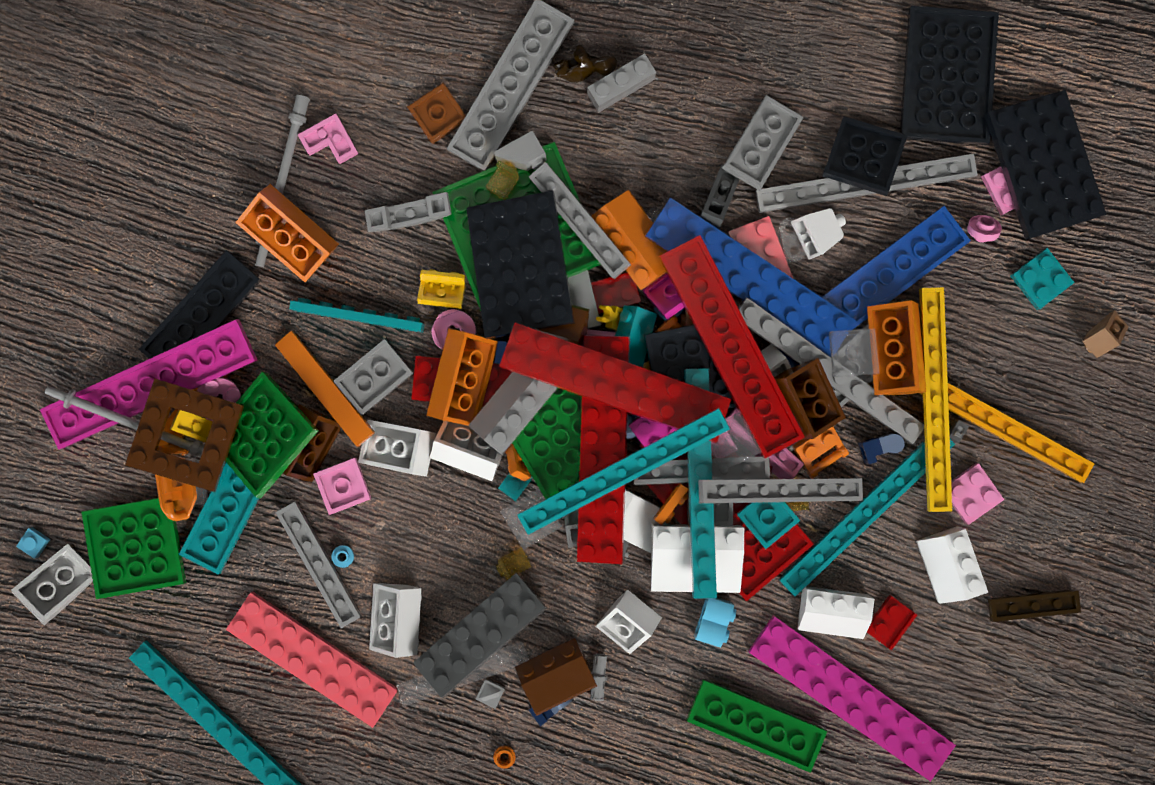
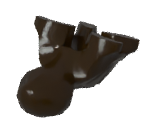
[553,45,617,83]

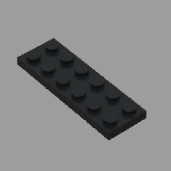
[138,250,261,359]

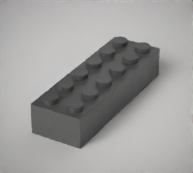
[413,573,547,698]

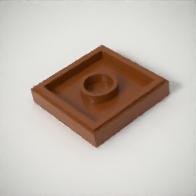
[407,83,466,145]

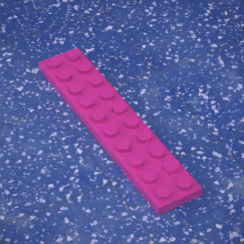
[40,319,257,450]
[748,615,956,782]

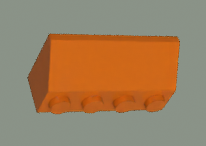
[235,184,339,282]
[592,190,668,290]
[867,300,926,395]
[426,329,498,426]

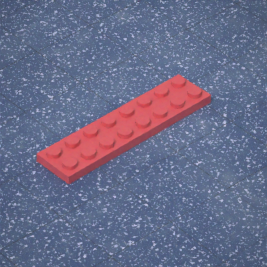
[226,592,399,728]

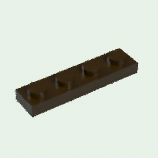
[988,589,1081,622]

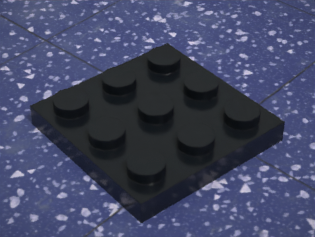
[822,116,908,196]

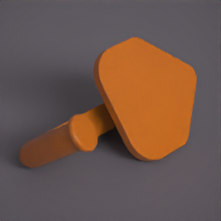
[155,444,197,521]

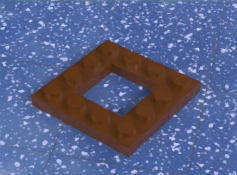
[125,378,244,492]

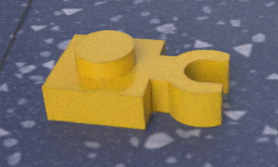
[596,305,623,332]

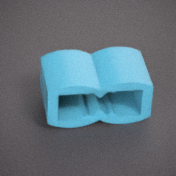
[694,598,736,648]

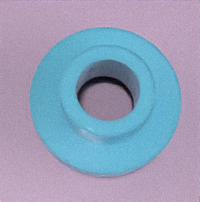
[332,545,354,568]

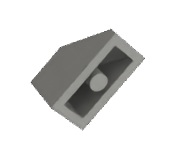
[493,131,547,171]

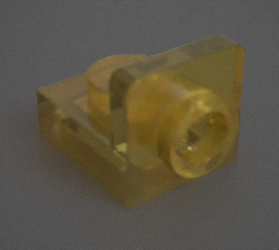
[486,161,519,200]
[496,547,532,580]

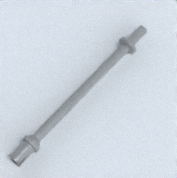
[255,95,310,268]
[45,386,205,458]

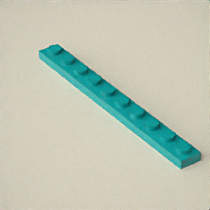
[684,369,717,599]
[517,408,730,535]
[778,439,955,596]
[128,641,302,785]

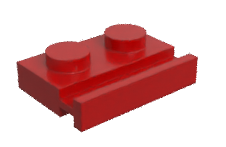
[591,273,641,314]
[867,595,917,651]

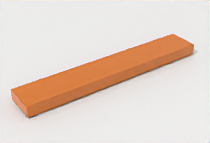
[275,331,375,447]

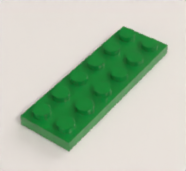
[686,679,827,773]

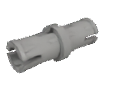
[590,654,608,701]

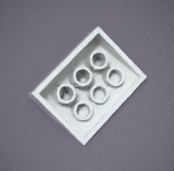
[651,524,744,593]

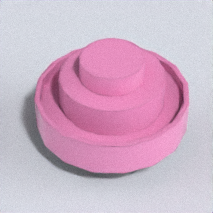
[967,215,1002,242]

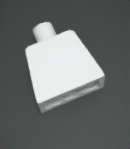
[791,208,846,260]

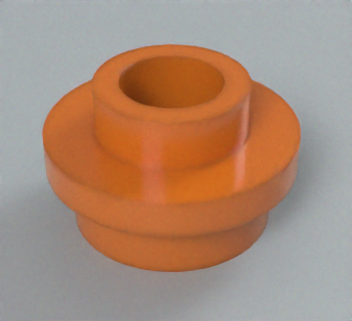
[493,745,516,769]

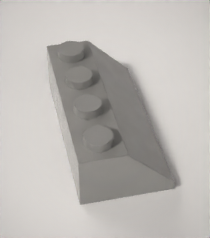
[468,372,558,455]

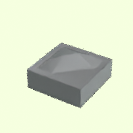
[476,678,505,709]

